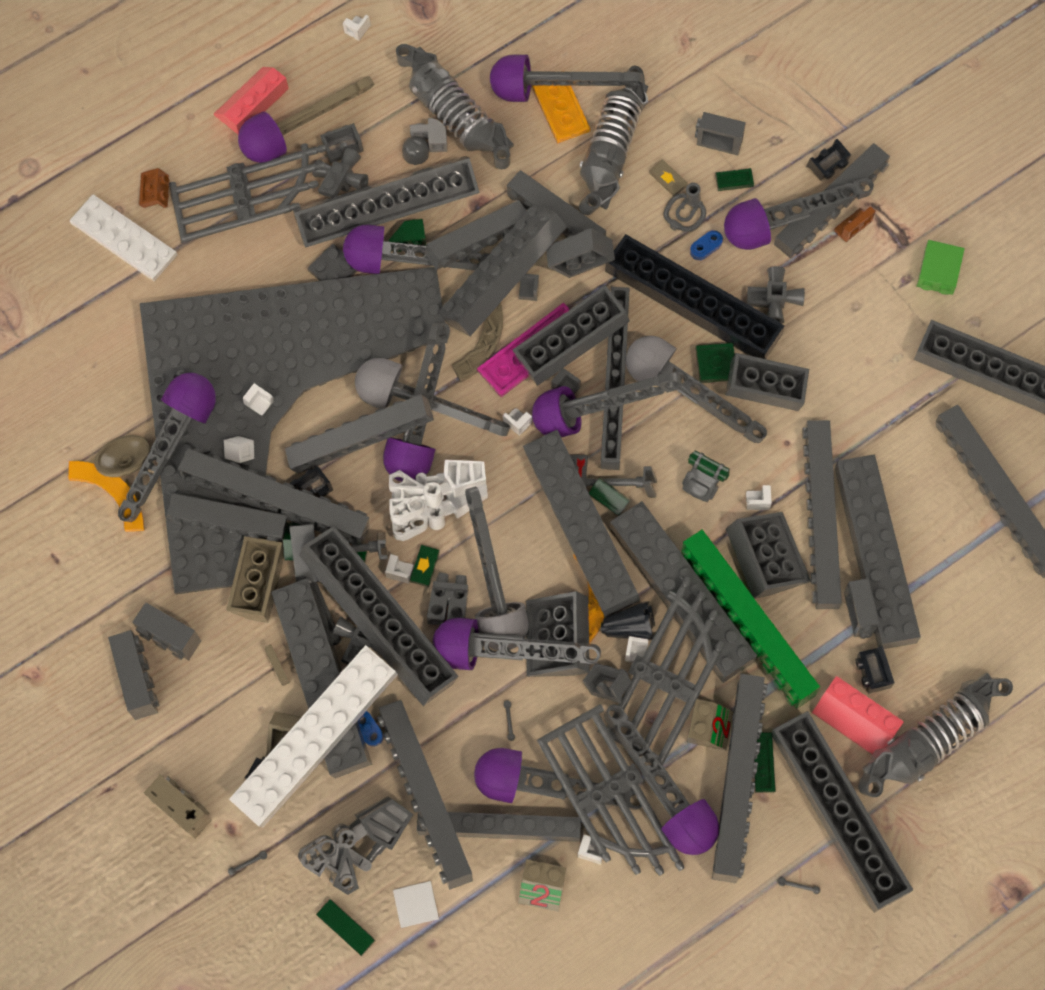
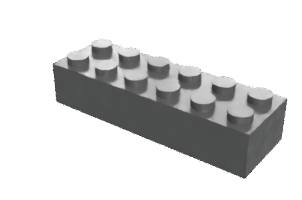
[513,285,630,386]

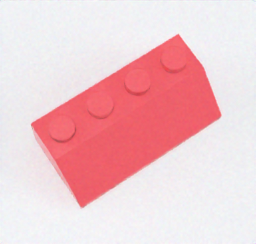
[214,67,289,134]
[812,676,904,755]

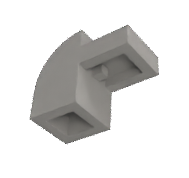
[410,118,447,152]

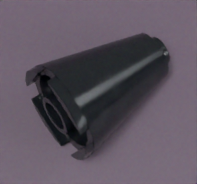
[601,601,656,640]

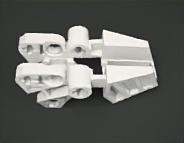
[389,460,488,541]

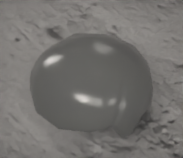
[402,136,429,165]

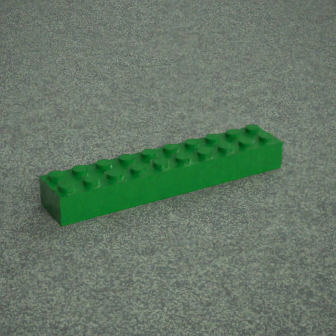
[681,529,820,709]

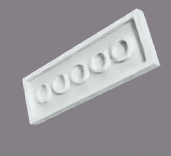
[69,195,177,282]

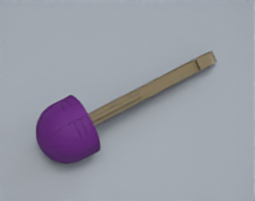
[238,76,375,163]

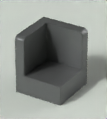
[519,274,539,301]
[551,368,581,395]

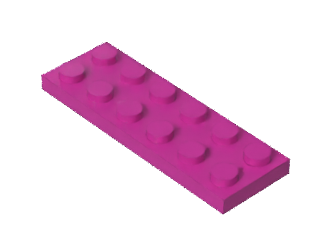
[477,302,570,398]

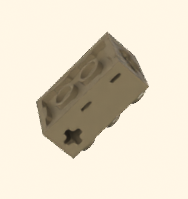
[144,774,212,839]

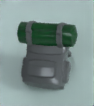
[682,450,730,502]

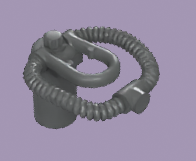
[663,183,707,232]

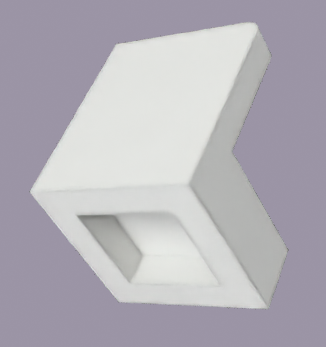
[343,15,371,41]
[243,383,273,416]
[503,408,532,436]
[224,436,254,463]
[746,485,772,510]
[385,554,414,584]
[625,636,649,662]
[578,835,602,865]

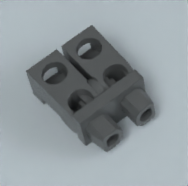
[427,572,469,625]

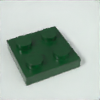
[695,343,735,383]

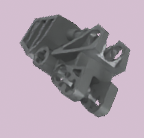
[298,797,414,895]

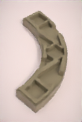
[452,302,503,383]

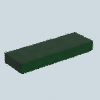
[754,732,776,793]
[316,900,375,957]

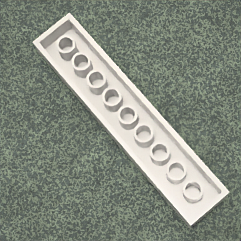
[229,645,398,828]

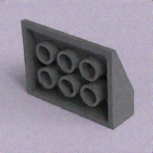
[726,512,811,599]
[526,591,590,677]

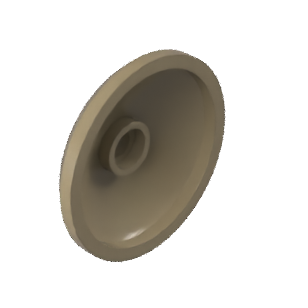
[94,435,150,477]

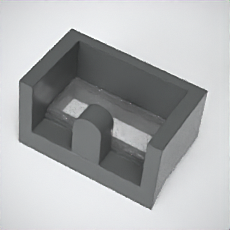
[320,123,364,163]
[583,663,631,703]

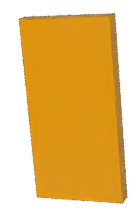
[531,71,591,144]

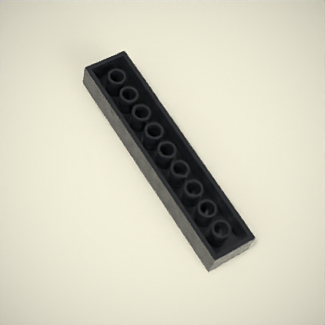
[605,234,785,359]

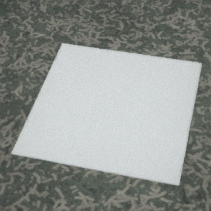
[393,881,439,928]

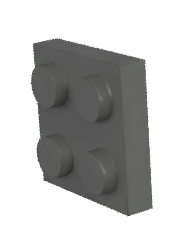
[307,244,357,281]

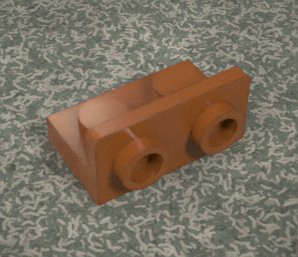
[139,168,170,208]
[834,206,876,242]

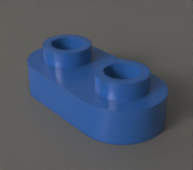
[690,230,723,261]
[358,711,384,747]

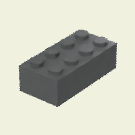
[725,353,809,411]
[108,630,160,720]

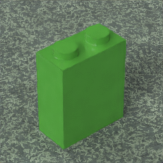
[916,240,965,295]

